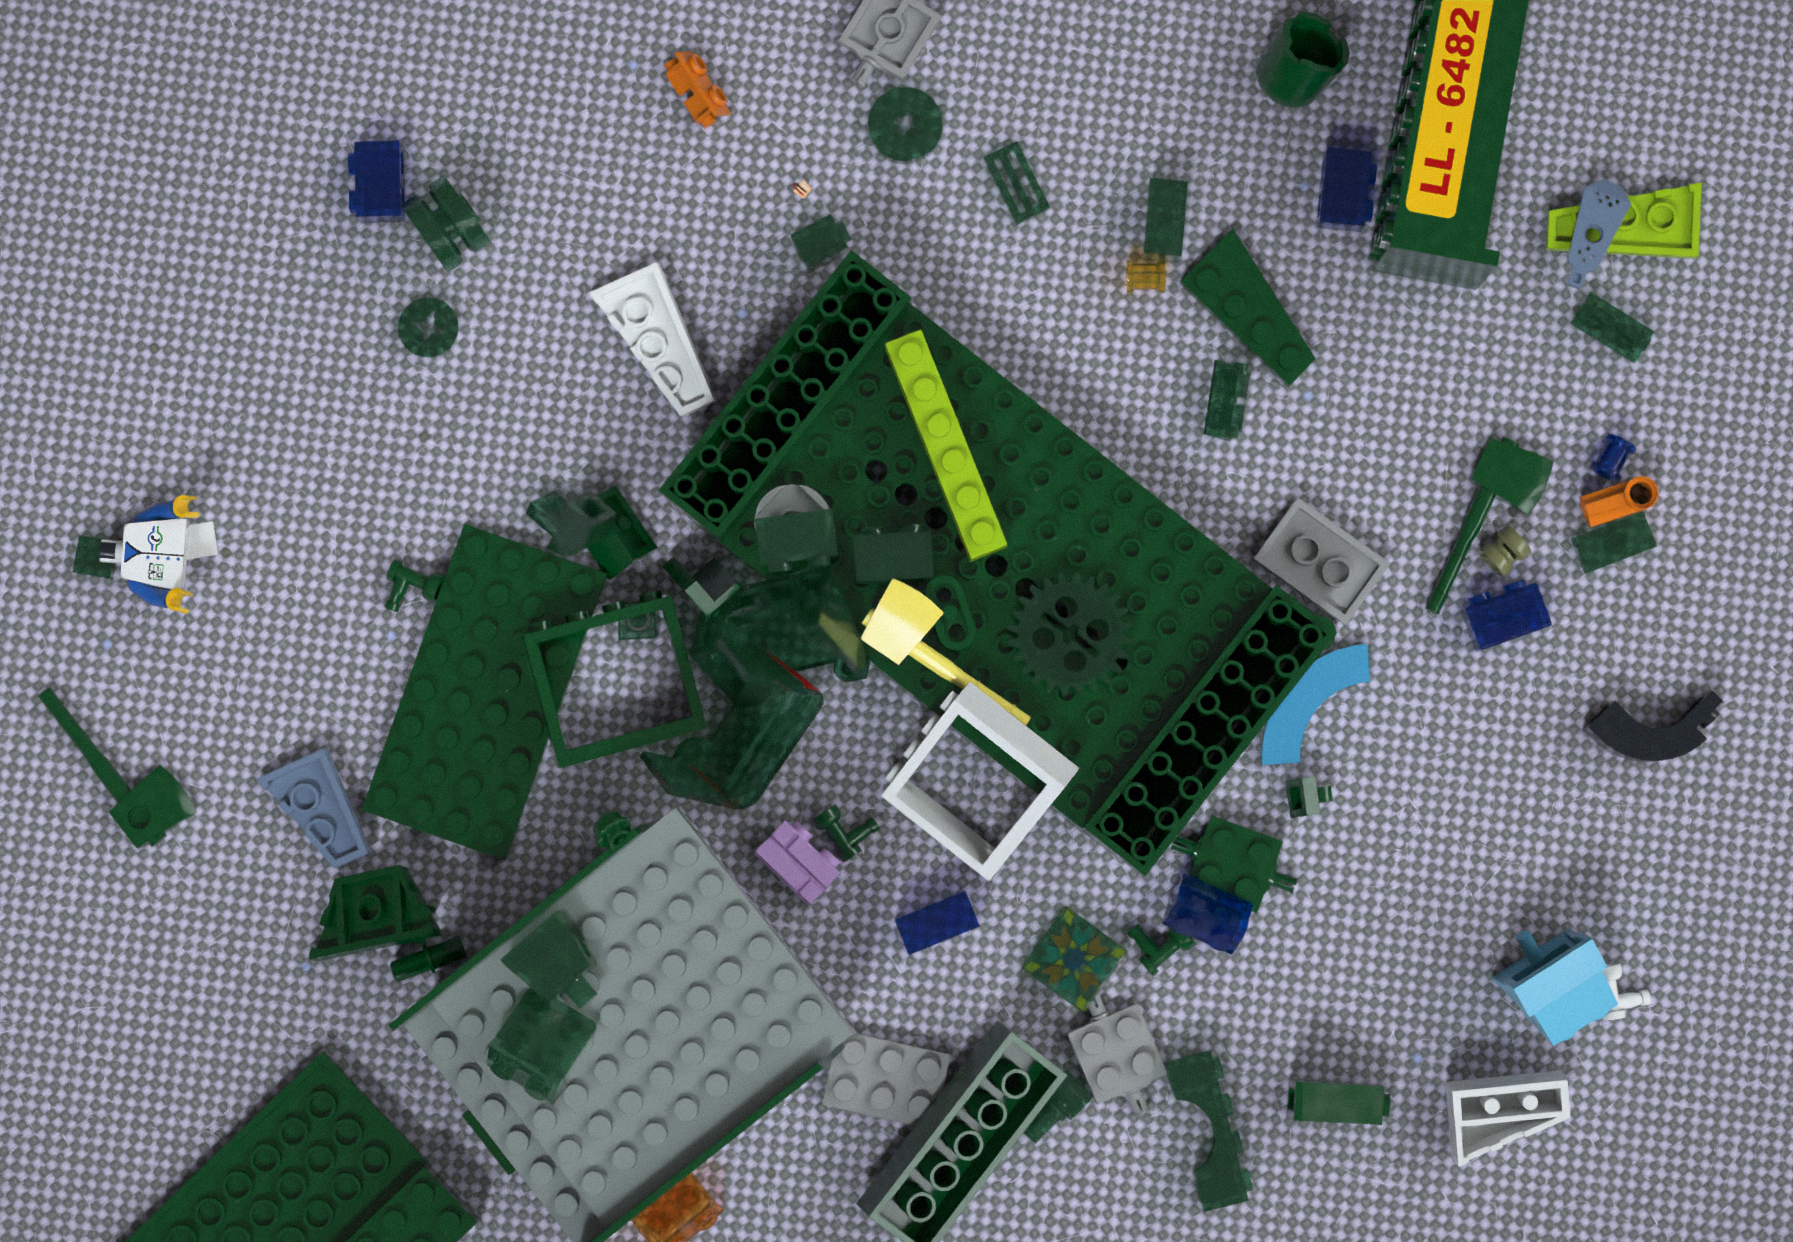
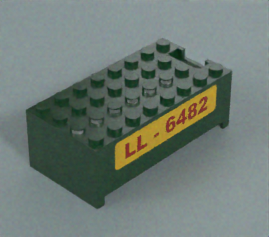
[1368,0,1530,290]

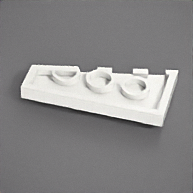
[589,262,717,417]

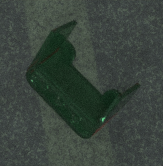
[640,637,824,810]

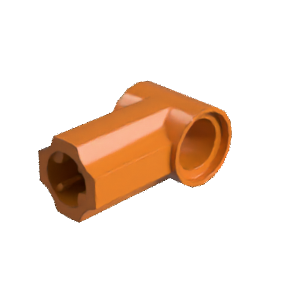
[1579,476,1659,528]

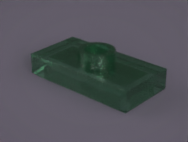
[1571,512,1657,574]

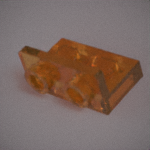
[631,1172,724,1242]

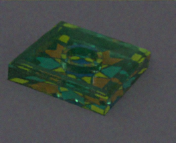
[1021,906,1128,1013]

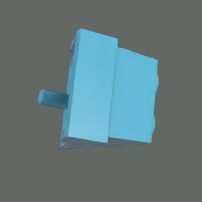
[1492,929,1619,1046]

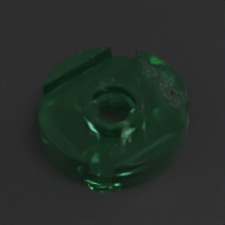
[868,87,943,164]

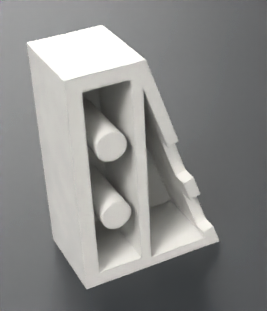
[1445,1071,1571,1167]

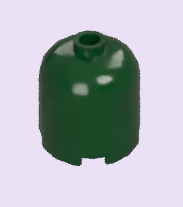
[1256,11,1350,108]

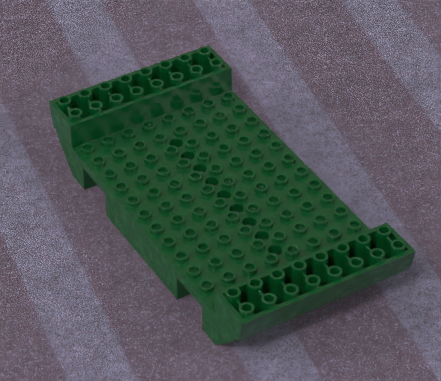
[659,250,1337,876]

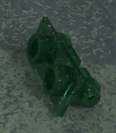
[1570,292,1654,364]
[1203,360,1251,442]

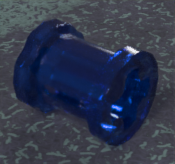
[1589,433,1637,483]

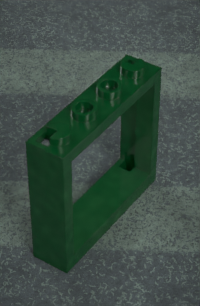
[521,590,707,768]

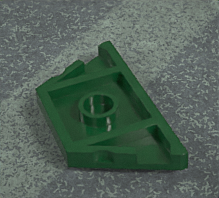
[309,865,441,961]

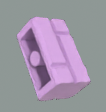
[754,820,841,907]

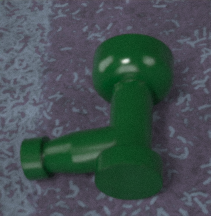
[384,558,446,612]
[811,804,880,863]
[1127,921,1196,976]

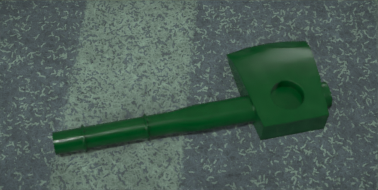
[1425,437,1554,615]
[38,687,197,849]

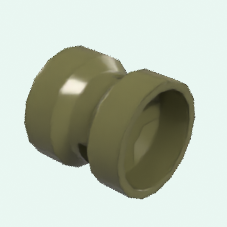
[1478,525,1532,578]

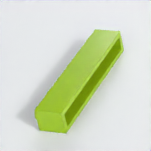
[885,330,1007,562]

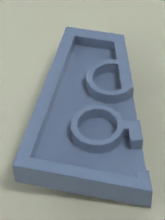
[256,748,372,868]

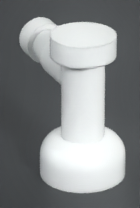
[1603,963,1651,1021]

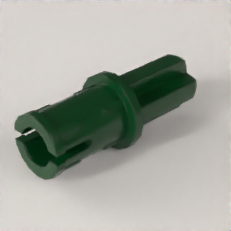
[390,935,468,982]

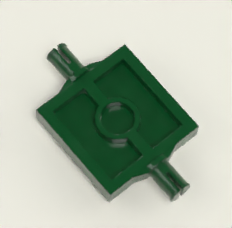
[1170,815,1298,913]

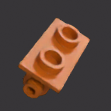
[664,51,732,129]

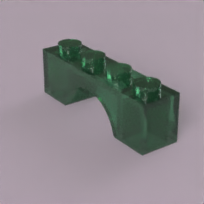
[1164,1049,1253,1212]

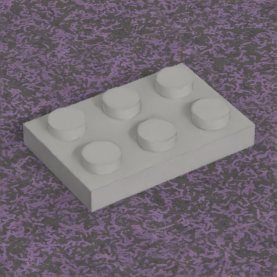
[1252,497,1390,626]
[822,1033,951,1126]

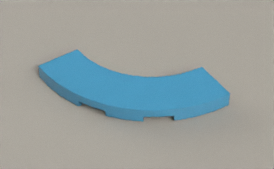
[1261,644,1370,766]

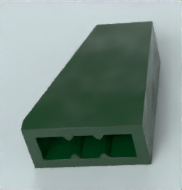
[1286,1079,1390,1125]

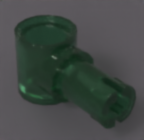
[1024,1069,1094,1144]

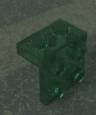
[486,987,596,1105]

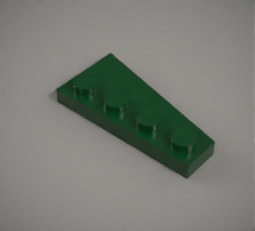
[1180,228,1316,388]

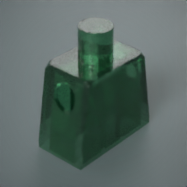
[500,909,598,1009]

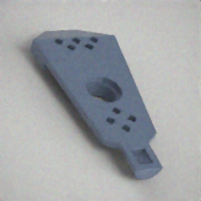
[1567,179,1631,289]

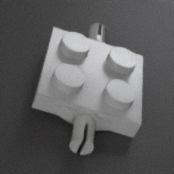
[838,0,942,88]
[1066,990,1168,1117]

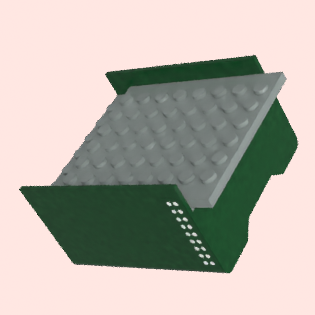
[389,807,855,1242]

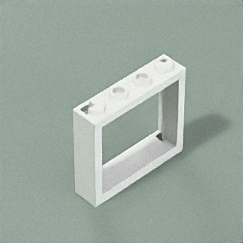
[881,682,1079,881]

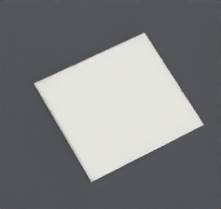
[187,521,218,560]

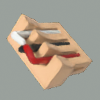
[792,179,812,199]

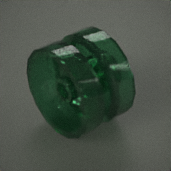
[400,175,491,273]

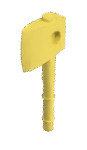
[861,578,1031,726]

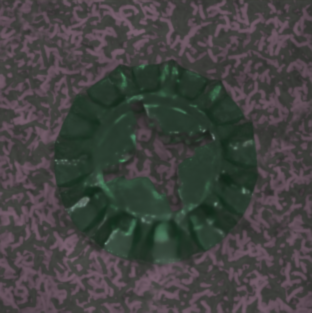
[398,297,459,358]

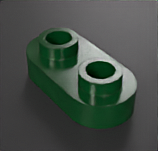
[924,575,976,651]

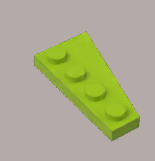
[1545,182,1702,259]

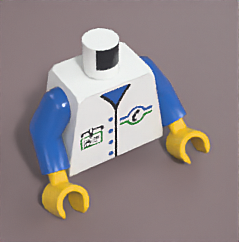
[100,495,199,614]

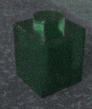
[790,214,851,274]

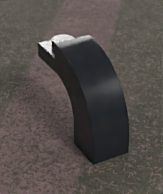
[1583,690,1723,762]

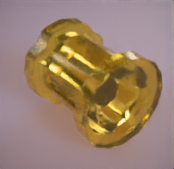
[1126,260,1166,294]

